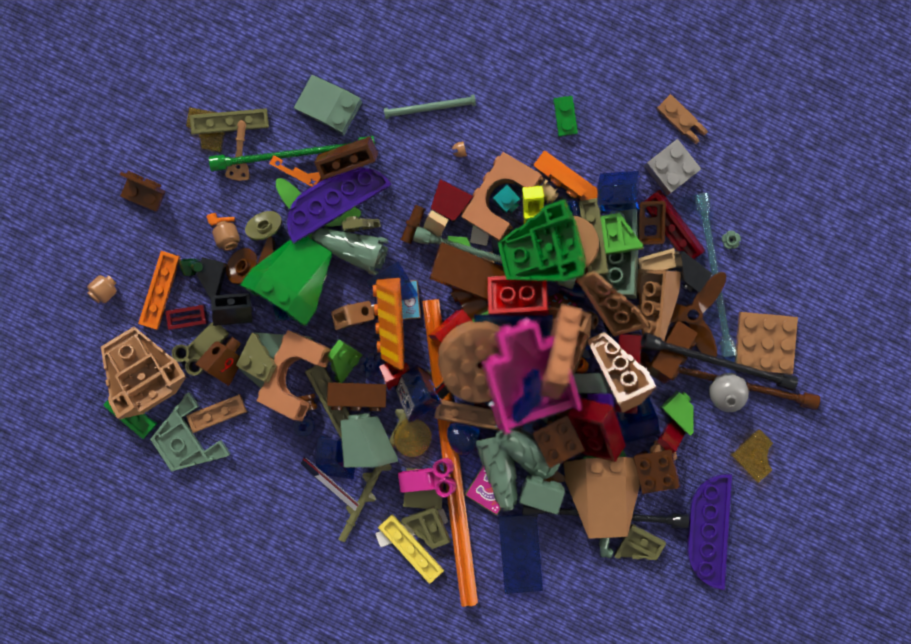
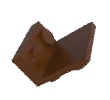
[119,171,166,212]
[533,413,584,468]
[634,450,680,494]

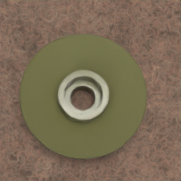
[245,211,282,240]

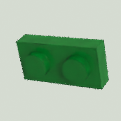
[553,96,578,137]

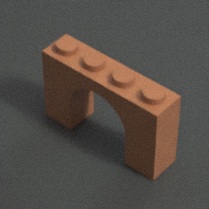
[461,152,544,241]
[539,305,582,399]
[257,330,332,421]

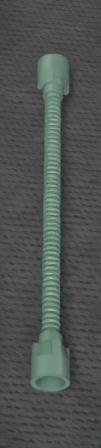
[413,227,576,289]

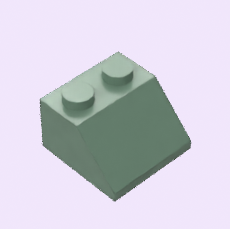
[520,475,565,514]

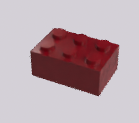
[568,398,626,462]

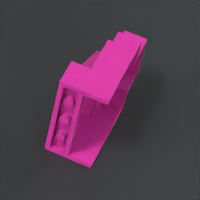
[482,319,582,434]

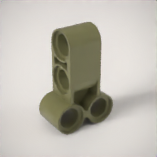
[172,322,229,376]

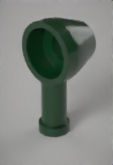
[179,258,203,276]

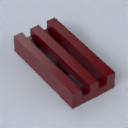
[165,305,208,330]

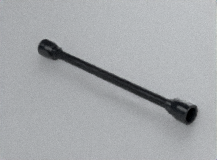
[640,332,798,391]
[522,504,689,530]

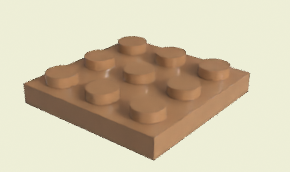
[735,312,798,374]

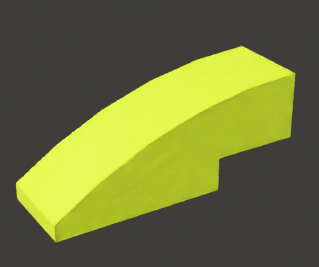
[523,186,544,224]

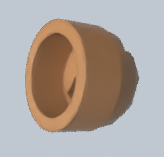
[452,141,467,157]

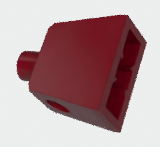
[430,179,473,222]

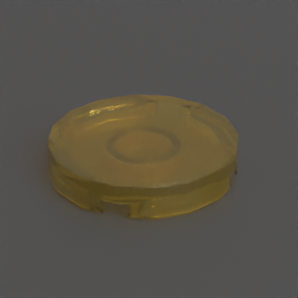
[393,418,431,457]

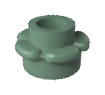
[722,230,741,249]

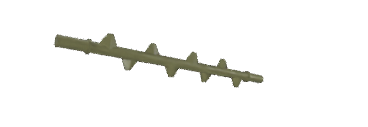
[338,369,431,542]

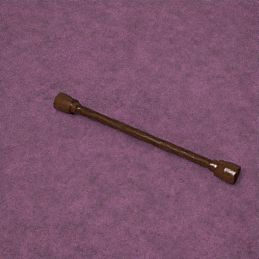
[677,366,820,410]

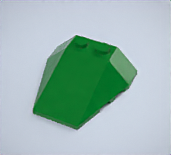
[498,199,586,281]
[240,236,332,327]

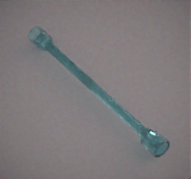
[694,192,737,357]

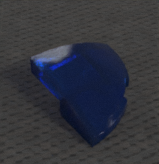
[366,261,418,301]

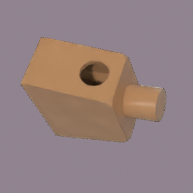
[331,301,378,330]

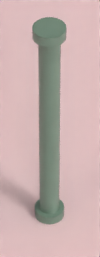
[384,95,476,119]

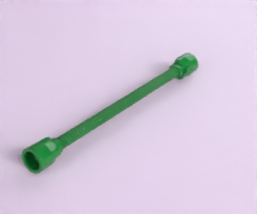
[209,136,375,172]

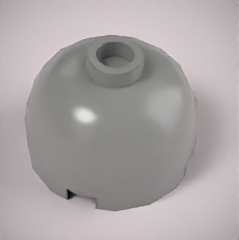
[709,373,749,412]

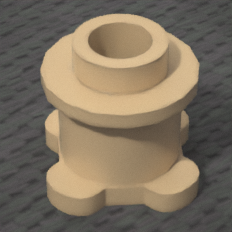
[542,180,559,204]

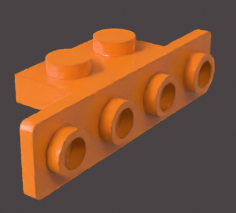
[534,151,605,203]

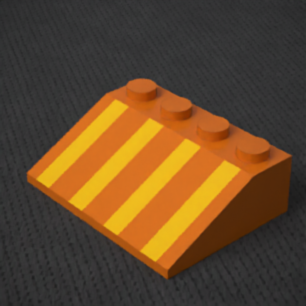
[373,278,405,369]

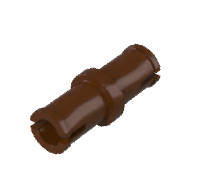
[400,205,426,244]

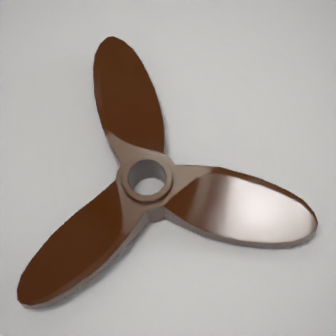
[670,272,726,357]

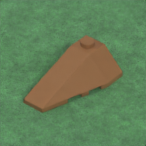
[637,269,681,341]
[577,271,649,336]
[587,332,656,412]

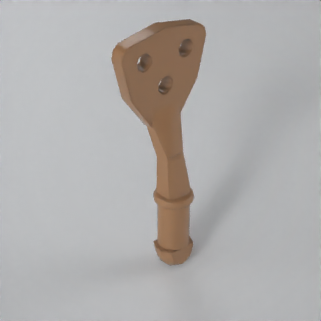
[225,120,250,181]

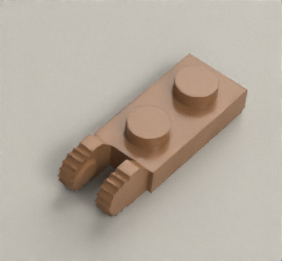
[656,94,708,144]

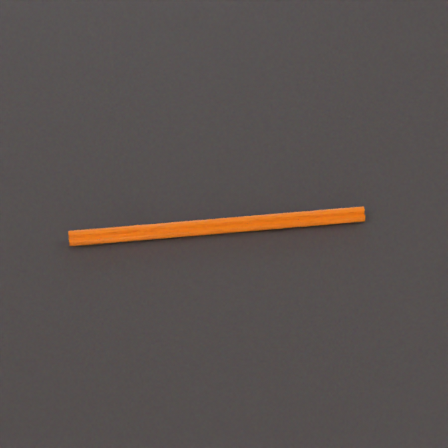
[422,299,478,607]

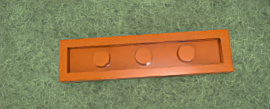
[138,251,181,330]

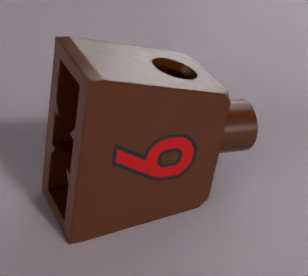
[196,337,241,386]

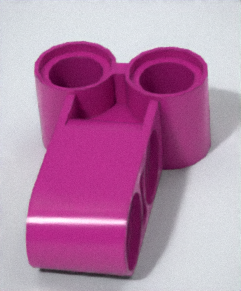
[398,458,457,497]

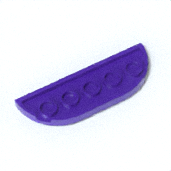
[287,167,391,244]
[687,474,732,590]

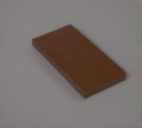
[429,242,505,302]

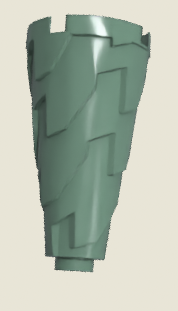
[311,227,389,276]
[496,429,560,480]
[475,436,517,511]

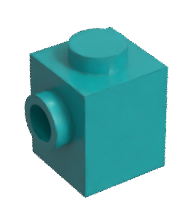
[492,185,520,214]

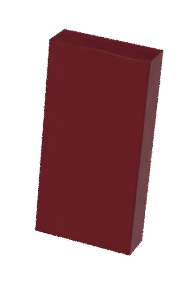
[657,419,686,453]

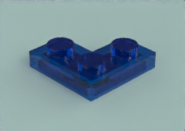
[512,368,542,423]

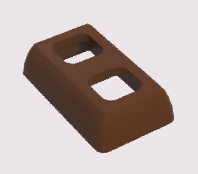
[639,201,666,245]

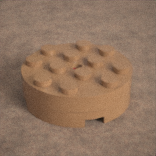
[438,321,501,402]

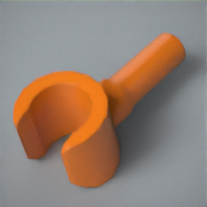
[206,213,235,226]

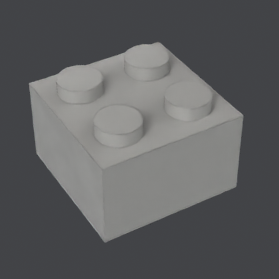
[644,139,701,195]

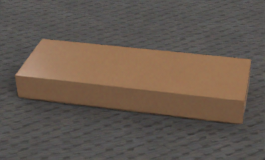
[186,394,248,433]

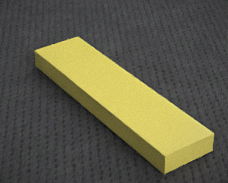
[378,514,444,584]

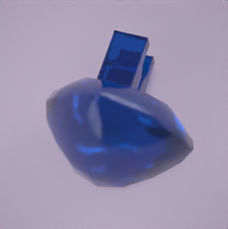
[447,423,480,456]

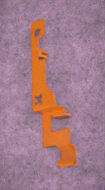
[269,156,323,187]

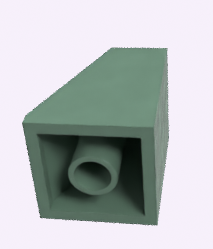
[340,413,398,467]

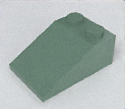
[294,75,362,136]

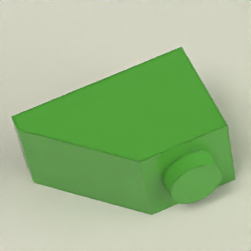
[660,391,693,436]

